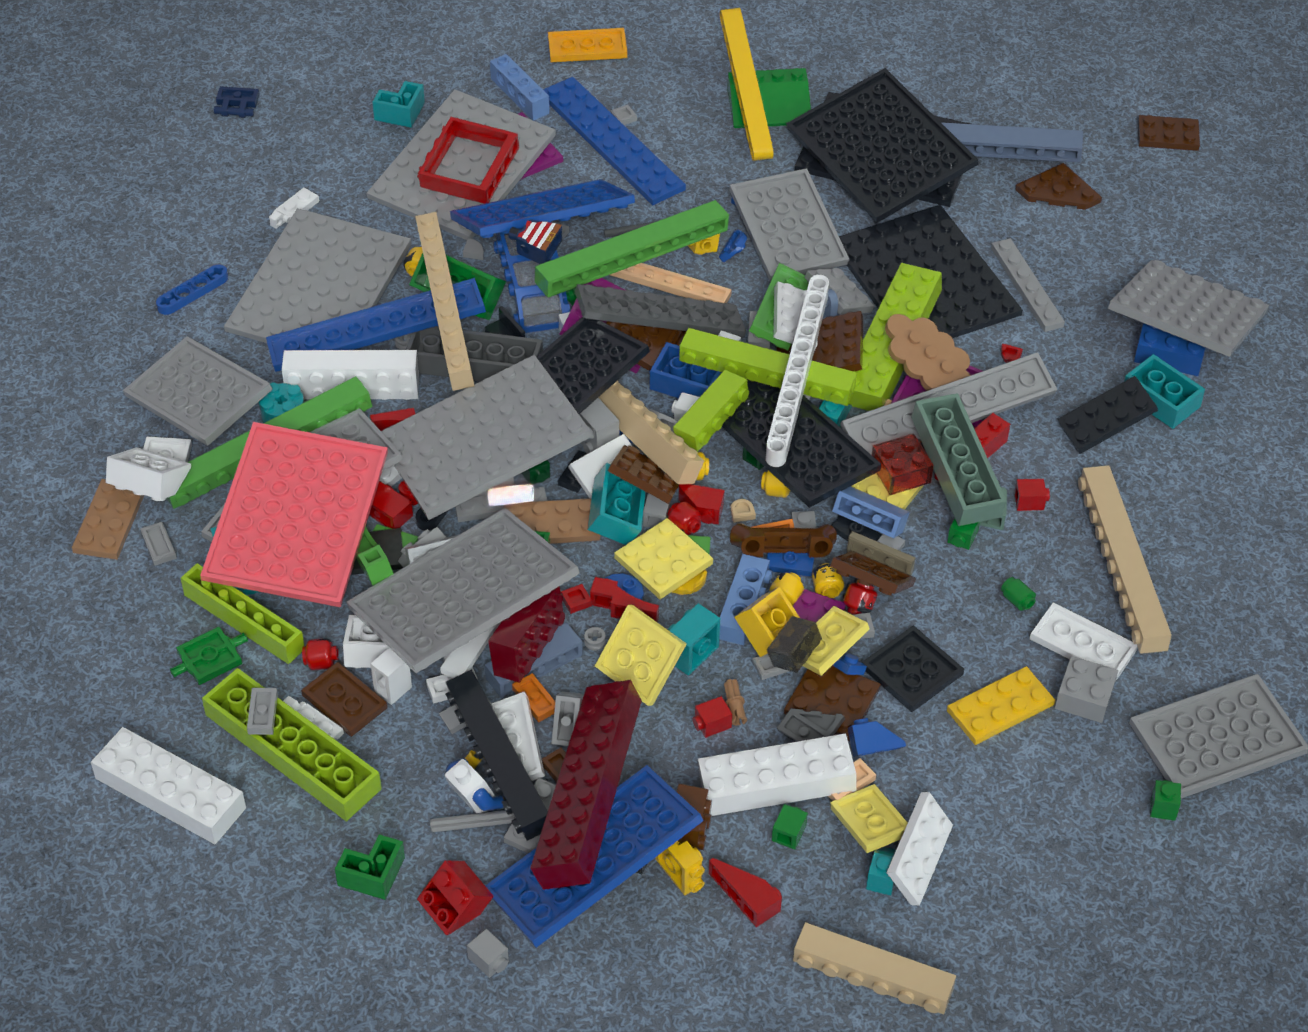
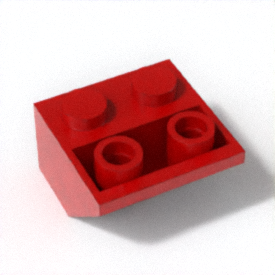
[417,860,494,935]

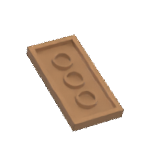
[72,479,144,560]
[504,499,601,544]

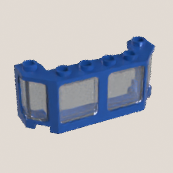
[493,228,570,333]

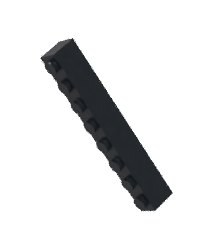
[445,669,548,841]

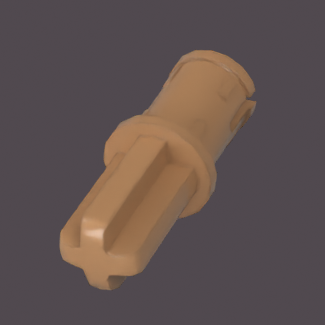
[724,679,747,726]

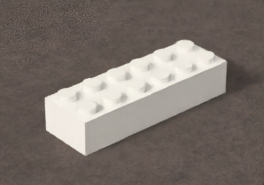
[282,350,419,400]
[91,727,246,844]
[698,733,857,816]

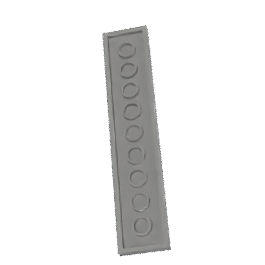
[840,352,1058,458]

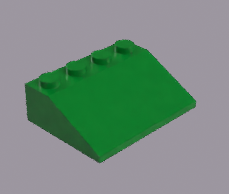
[727,68,811,128]

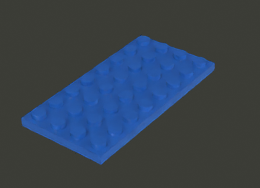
[450,179,635,238]
[485,765,704,948]

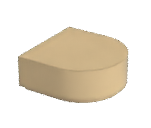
[731,499,756,523]

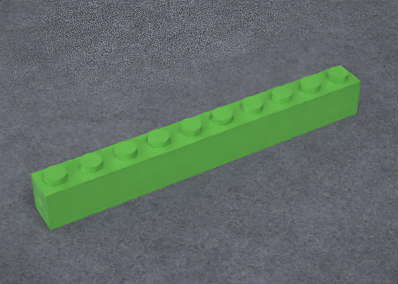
[535,200,729,298]
[166,376,372,509]

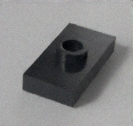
[831,516,881,541]

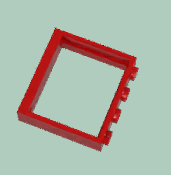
[417,117,519,204]

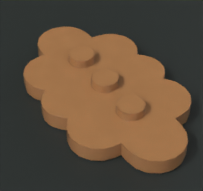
[885,314,971,391]

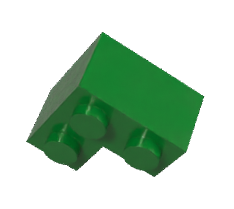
[335,834,405,900]

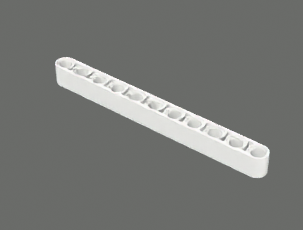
[766,275,829,467]

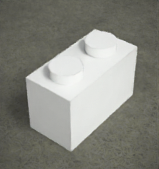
[371,648,412,705]

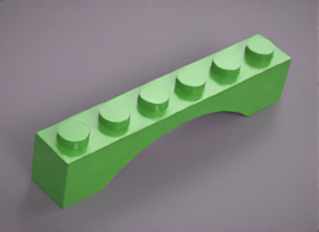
[356,527,393,586]

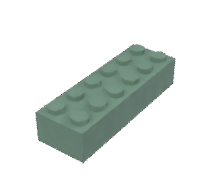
[911,393,1007,526]

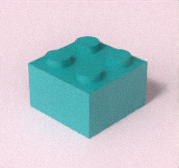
[668,603,721,676]

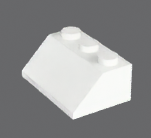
[106,447,191,501]
[343,615,411,669]

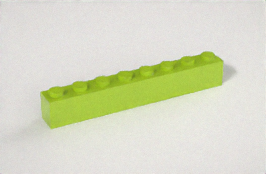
[679,328,857,406]

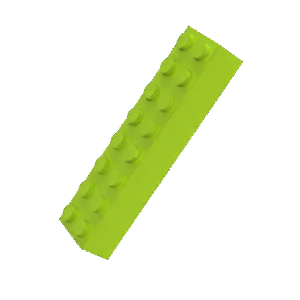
[849,263,942,411]
[202,668,382,822]

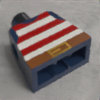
[509,220,562,264]

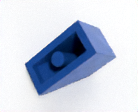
[848,718,906,757]

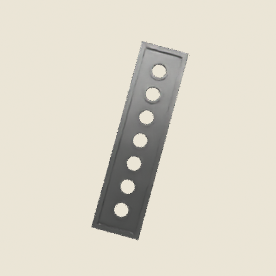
[575,284,746,338]

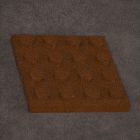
[777,311,863,372]

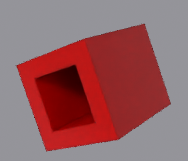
[1014,479,1050,511]
[692,696,732,738]

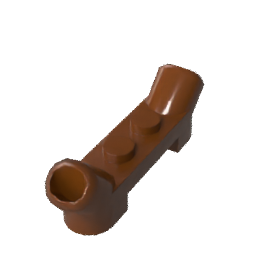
[730,523,837,558]

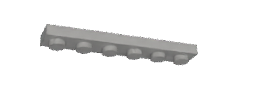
[991,238,1065,332]

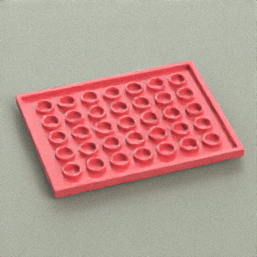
[200,422,388,607]

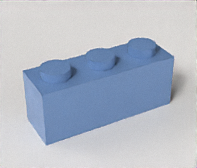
[832,486,910,538]

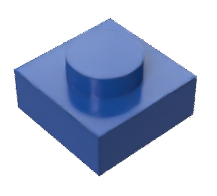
[833,654,867,675]

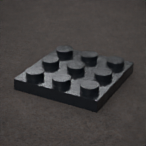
[862,625,964,712]

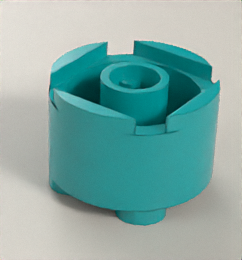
[259,382,304,423]

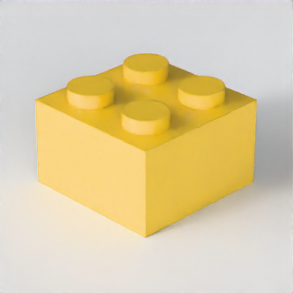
[734,586,806,657]

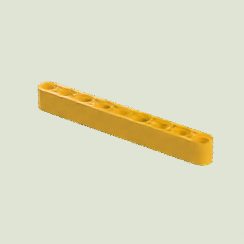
[720,8,773,161]

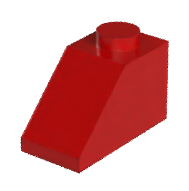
[679,484,725,525]

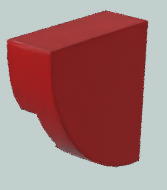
[1001,343,1023,363]

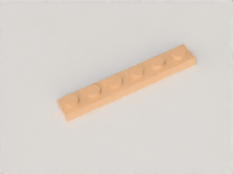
[610,263,732,303]

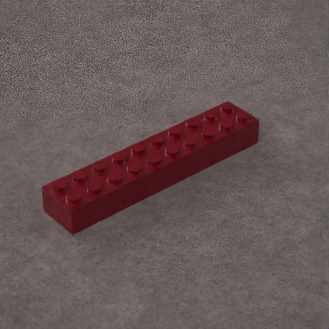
[530,679,642,890]

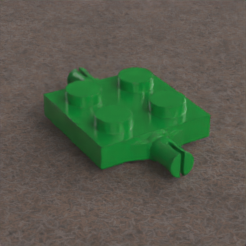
[170,627,248,685]

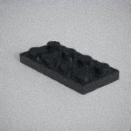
[1057,376,1158,454]

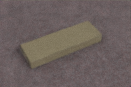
[847,531,916,575]

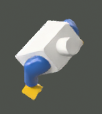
[444,750,505,814]

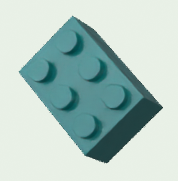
[1124,354,1205,429]
[587,463,646,545]

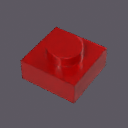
[561,584,592,614]

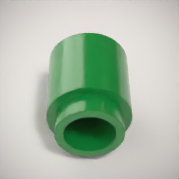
[1001,577,1036,611]

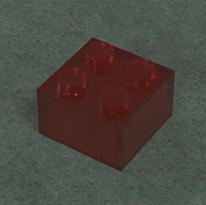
[872,433,934,495]

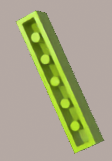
[181,563,304,664]

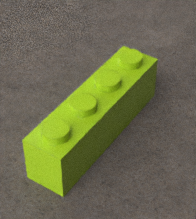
[673,370,749,452]

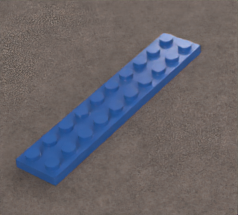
[543,77,686,206]
[266,278,486,372]

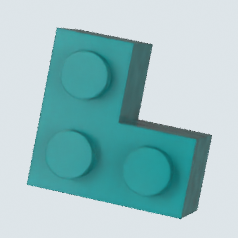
[372,81,425,128]

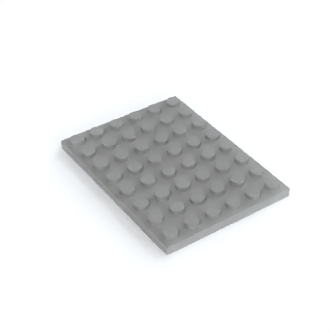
[366,90,556,240]
[224,208,412,343]
[381,355,592,520]
[347,508,580,673]

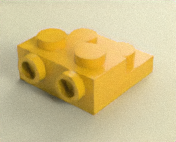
[655,841,705,896]

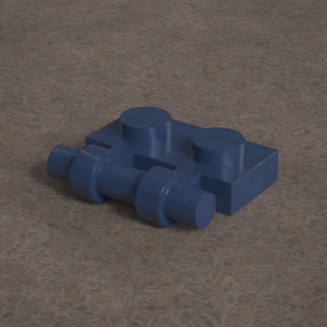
[214,86,259,118]

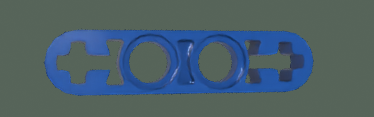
[156,265,228,315]

